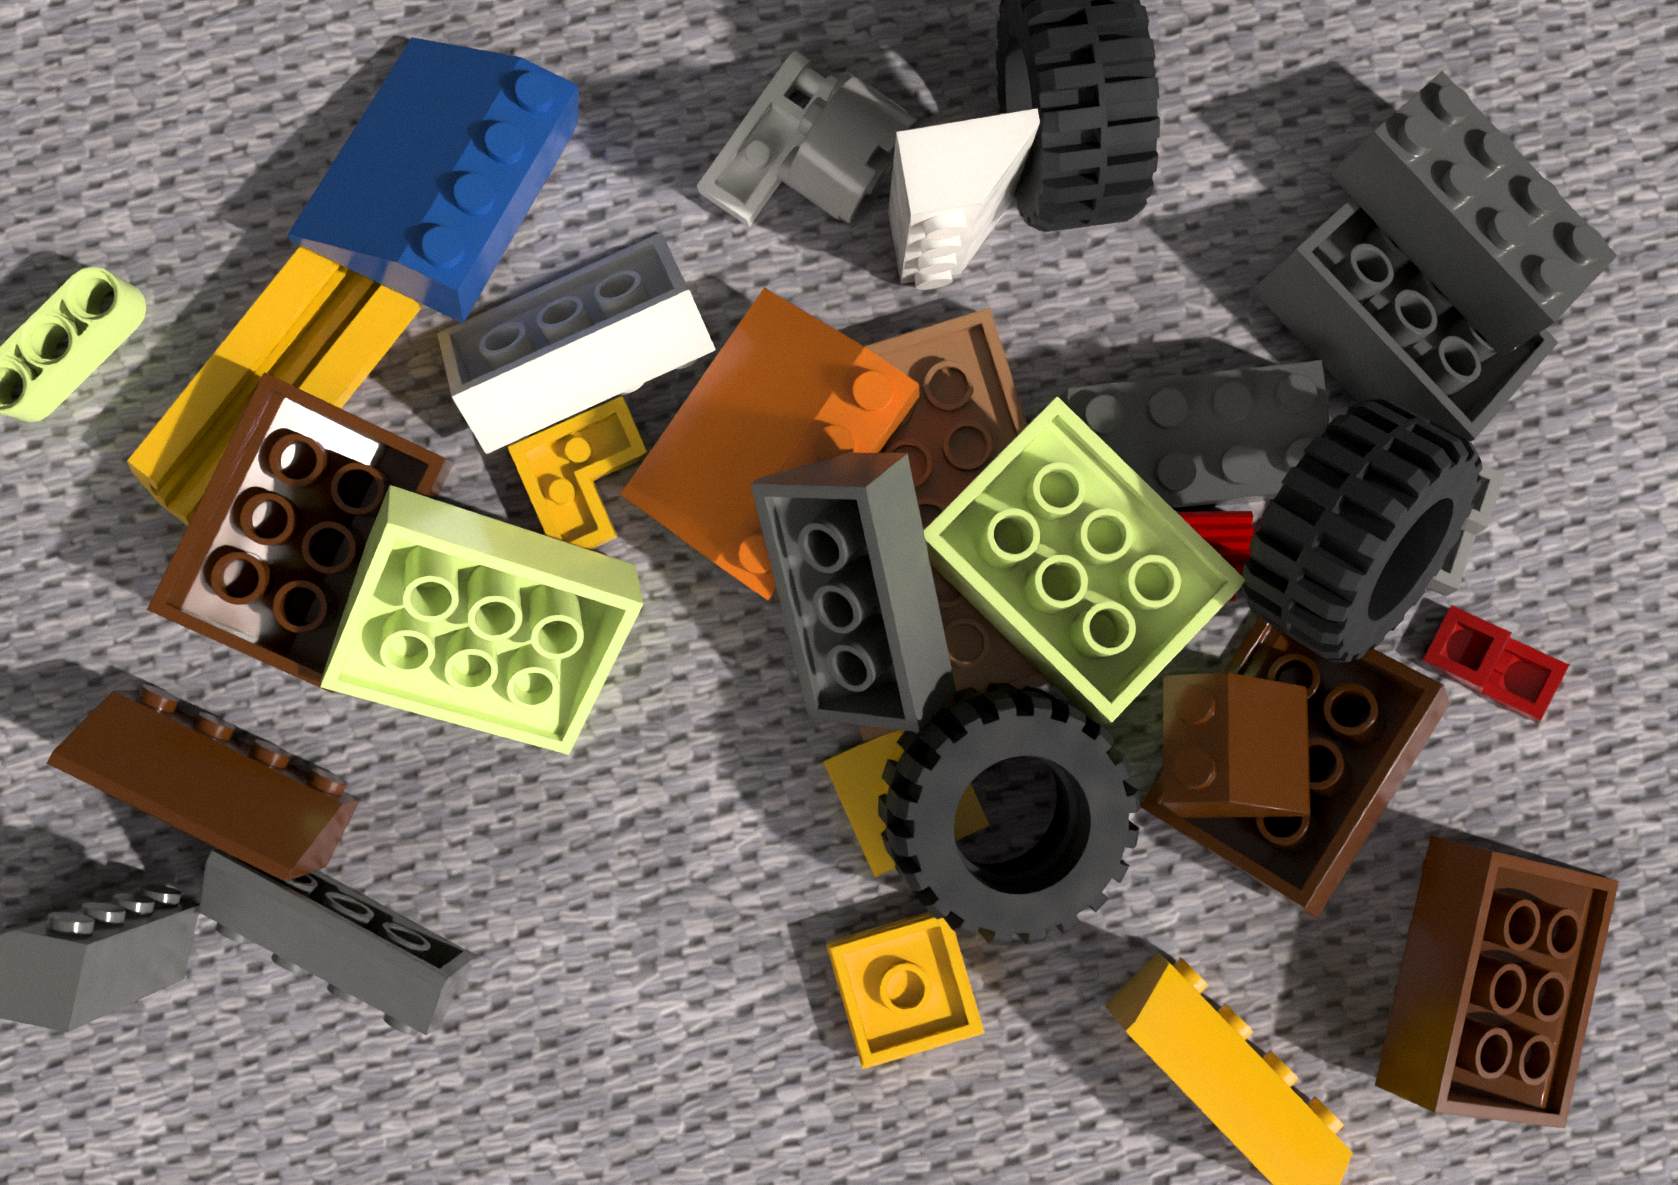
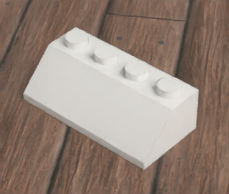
[888,108,1040,290]
[437,233,716,454]

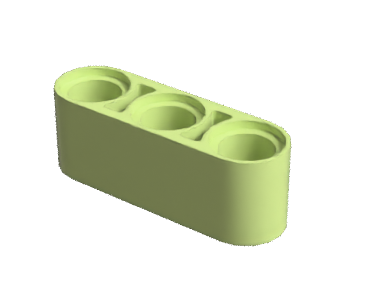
[0,267,146,423]

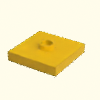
[823,730,990,877]
[826,912,985,1069]

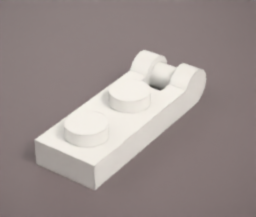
[697,51,838,227]

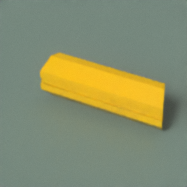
[127,245,424,526]

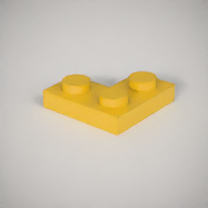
[508,396,649,550]

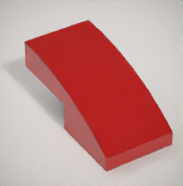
[1422,605,1570,723]

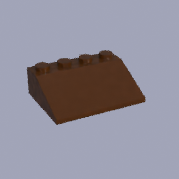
[147,372,453,693]
[1140,617,1450,919]
[1375,836,1619,1128]

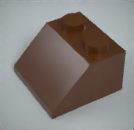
[1163,673,1310,818]

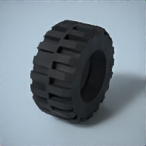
[996,0,1160,232]
[1242,399,1483,662]
[878,683,1140,946]

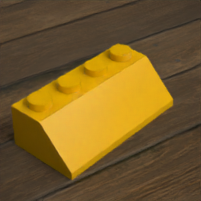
[1104,953,1353,1185]

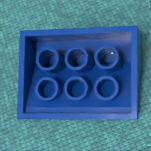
[288,37,578,323]

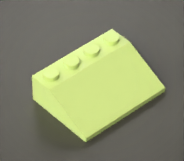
[924,396,1245,724]
[320,485,643,755]

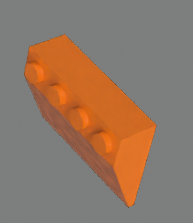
[620,287,920,603]

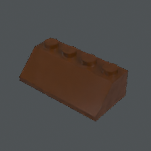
[46,685,360,882]

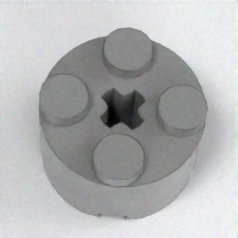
[777,71,920,228]

